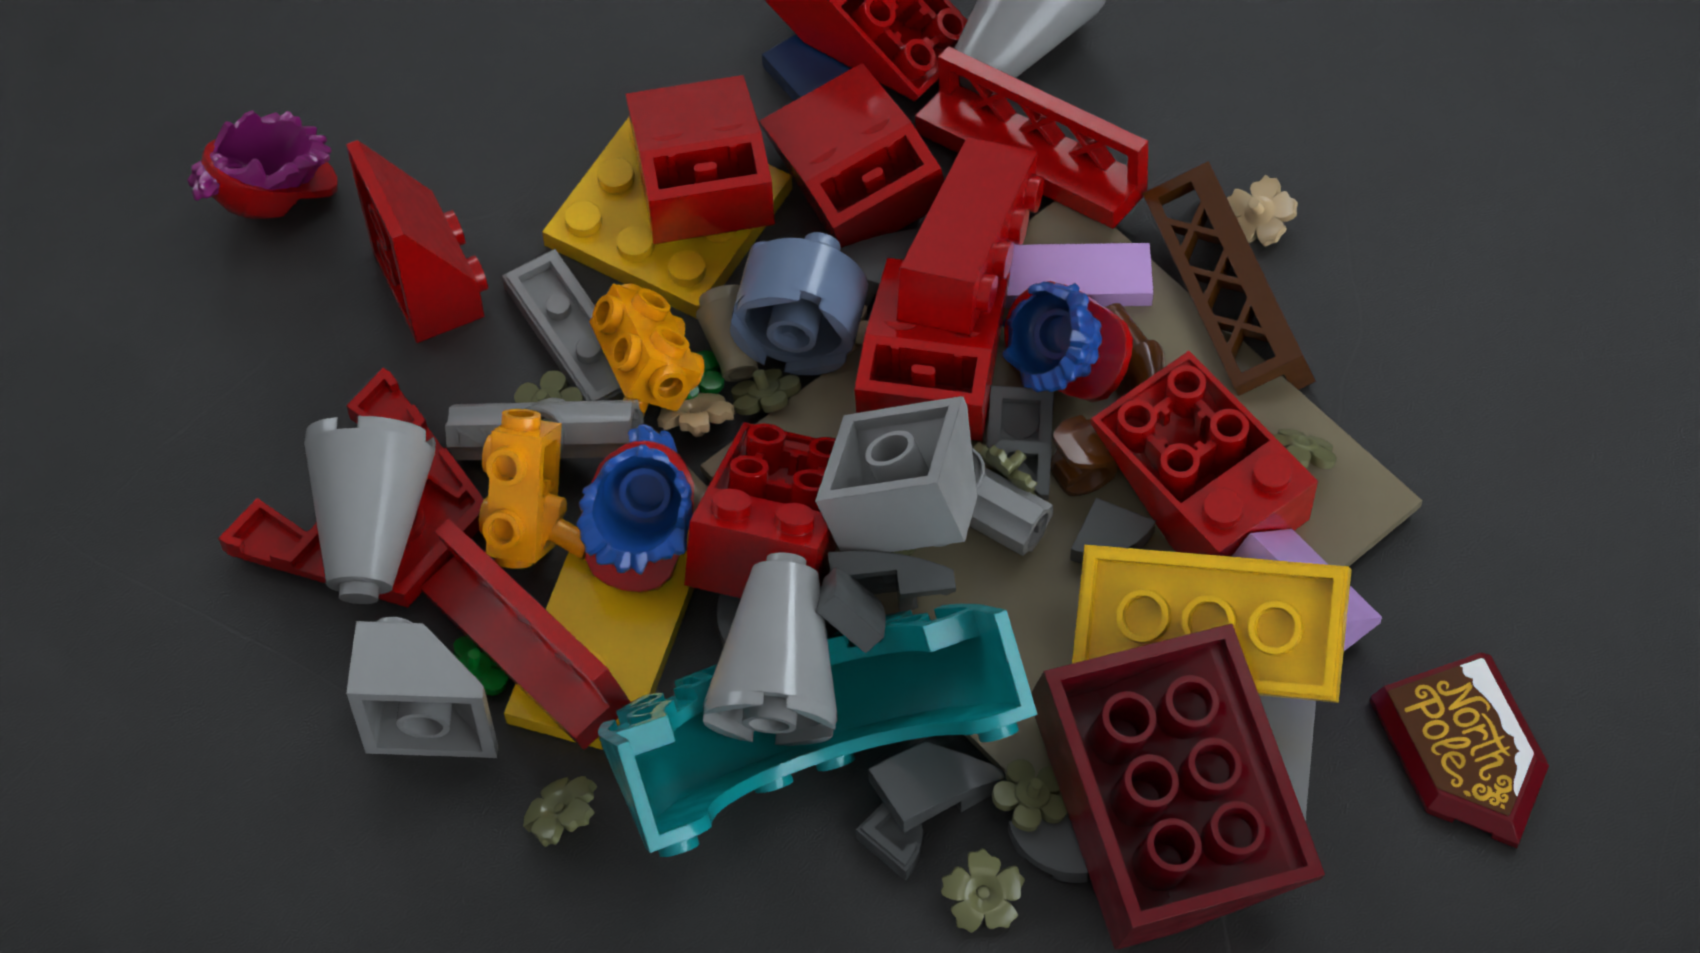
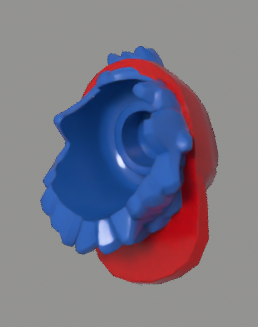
[1002,281,1133,403]
[576,424,694,593]

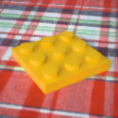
[542,117,792,319]

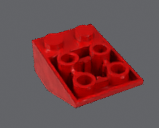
[765,0,967,101]
[759,63,944,248]
[625,75,775,244]
[854,258,1010,442]
[1090,351,1318,557]
[684,422,837,598]

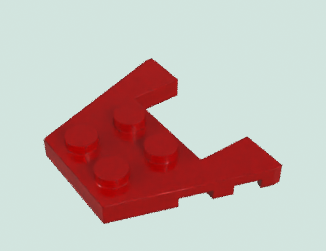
[218,367,484,608]

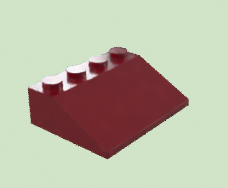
[1031,623,1325,950]

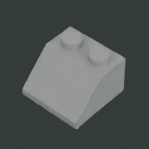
[815,396,977,553]
[346,617,498,758]

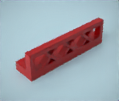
[915,46,1148,229]
[420,518,631,750]

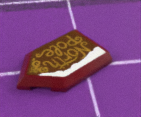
[1370,652,1549,848]

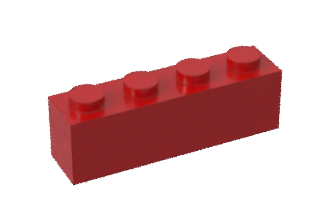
[896,137,1044,335]

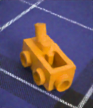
[589,283,704,417]
[479,409,585,569]

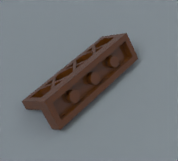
[1142,161,1316,396]

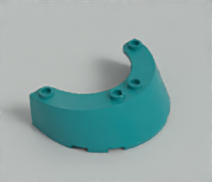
[598,604,1038,857]

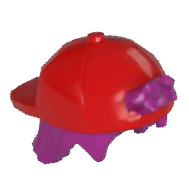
[187,110,338,219]

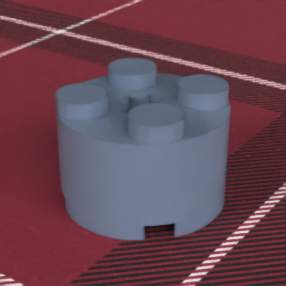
[730,232,869,375]

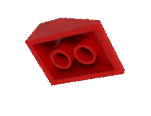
[346,140,489,343]

